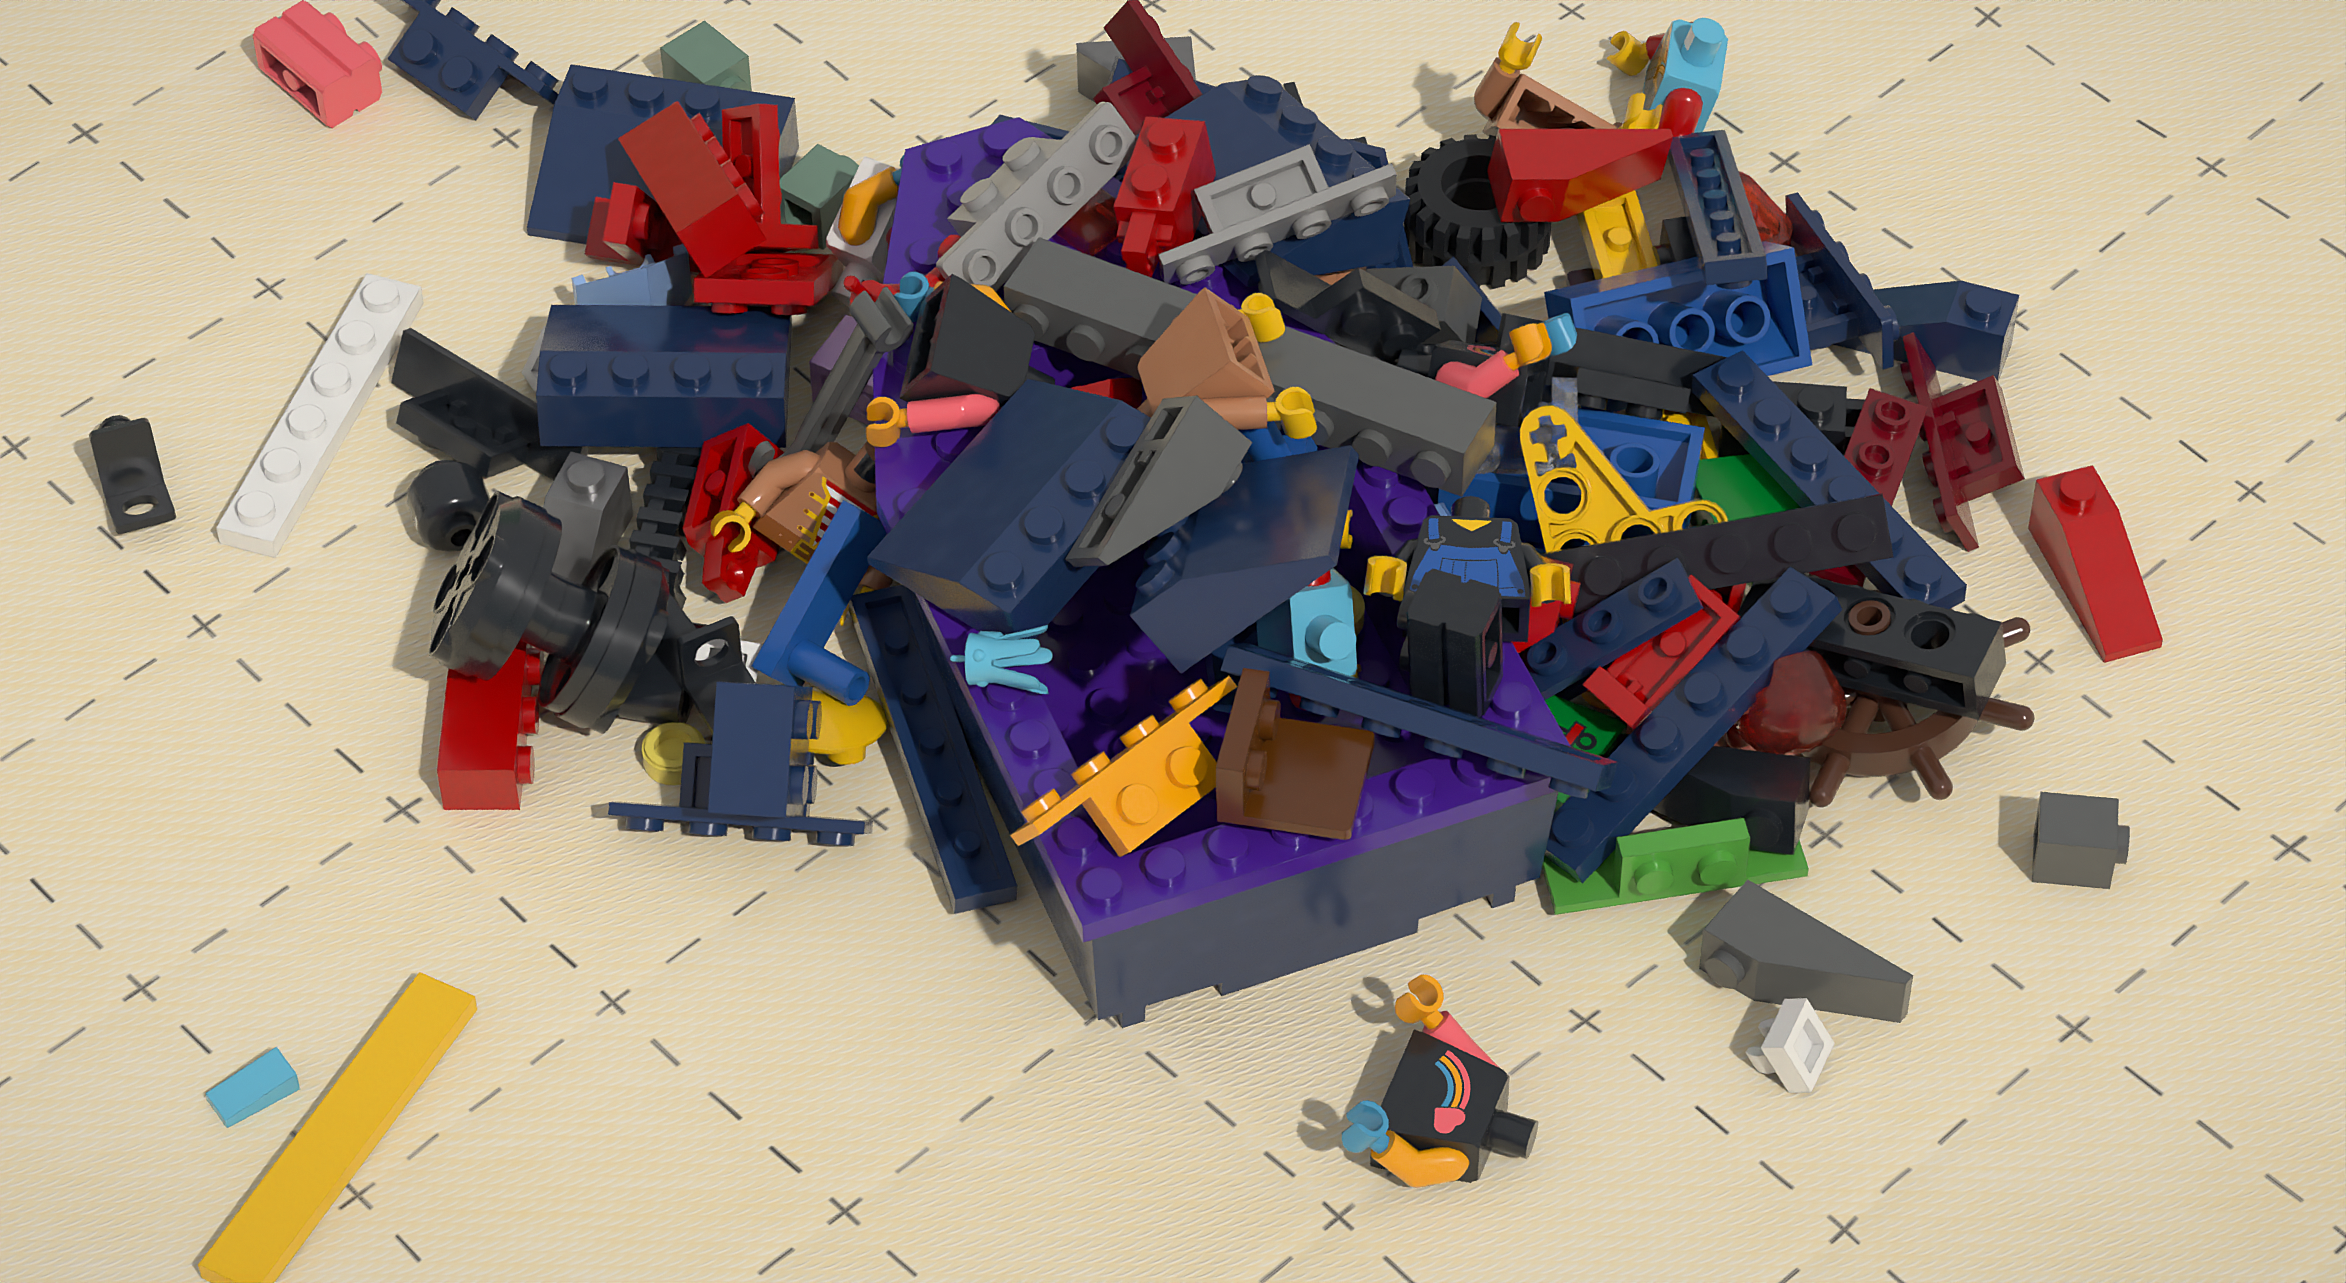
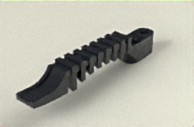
[618,447,707,724]

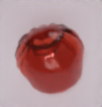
[1737,651,1847,756]

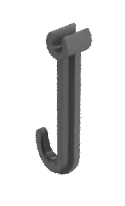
[748,287,914,479]

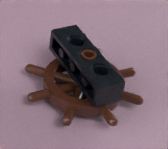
[1725,573,2035,808]

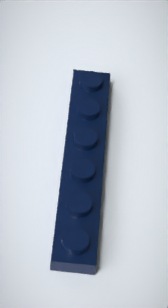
[1668,130,1767,289]
[1691,350,1967,609]
[1545,566,1842,884]
[849,585,1018,914]
[1221,643,1618,798]

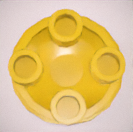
[805,685,887,765]

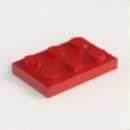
[694,252,843,315]

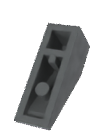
[1066,396,1252,567]
[1699,880,1913,1023]

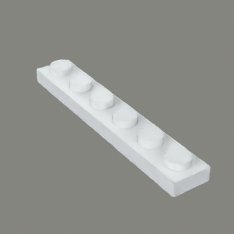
[216,273,424,558]

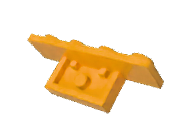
[1010,676,1237,857]

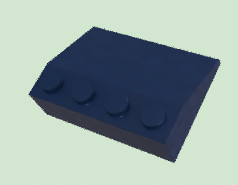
[527,64,799,244]
[1119,75,1410,287]
[536,305,792,448]
[867,379,1151,639]
[1130,445,1359,673]

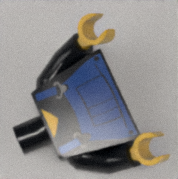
[1363,496,1571,642]

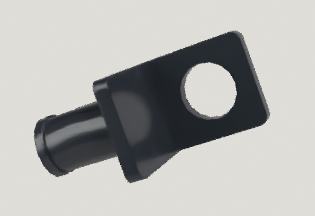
[89,415,176,534]
[677,616,756,742]

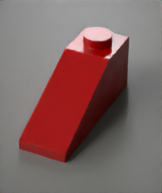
[1487,129,1673,222]
[2028,465,2163,663]

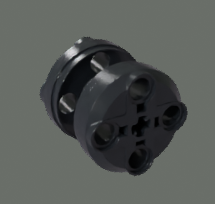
[429,491,670,734]

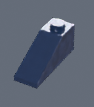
[1833,280,2019,382]

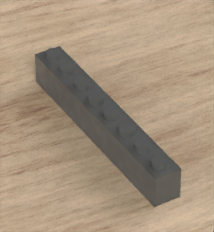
[1004,237,1496,497]

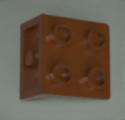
[1216,668,1375,840]

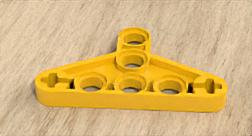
[1520,405,1728,709]

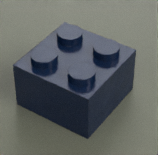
[708,682,822,818]

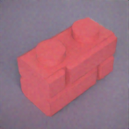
[252,0,383,128]

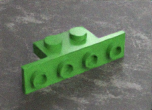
[1542,818,1809,915]

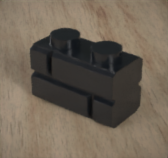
[1397,569,1503,717]

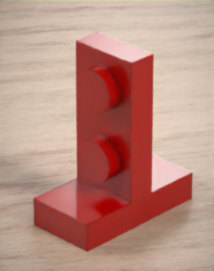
[722,104,818,253]
[584,182,701,275]
[1583,574,1741,730]

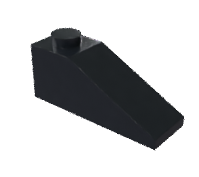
[1617,733,1810,855]

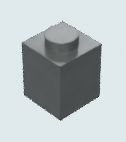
[2032,792,2130,889]

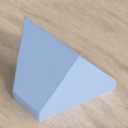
[571,244,692,306]

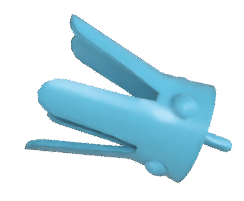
[950,625,1053,694]

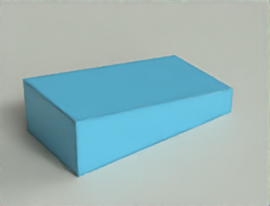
[205,1047,300,1128]

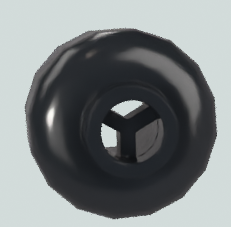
[407,460,490,552]

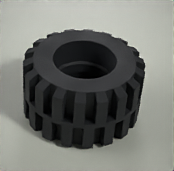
[1404,134,1551,289]

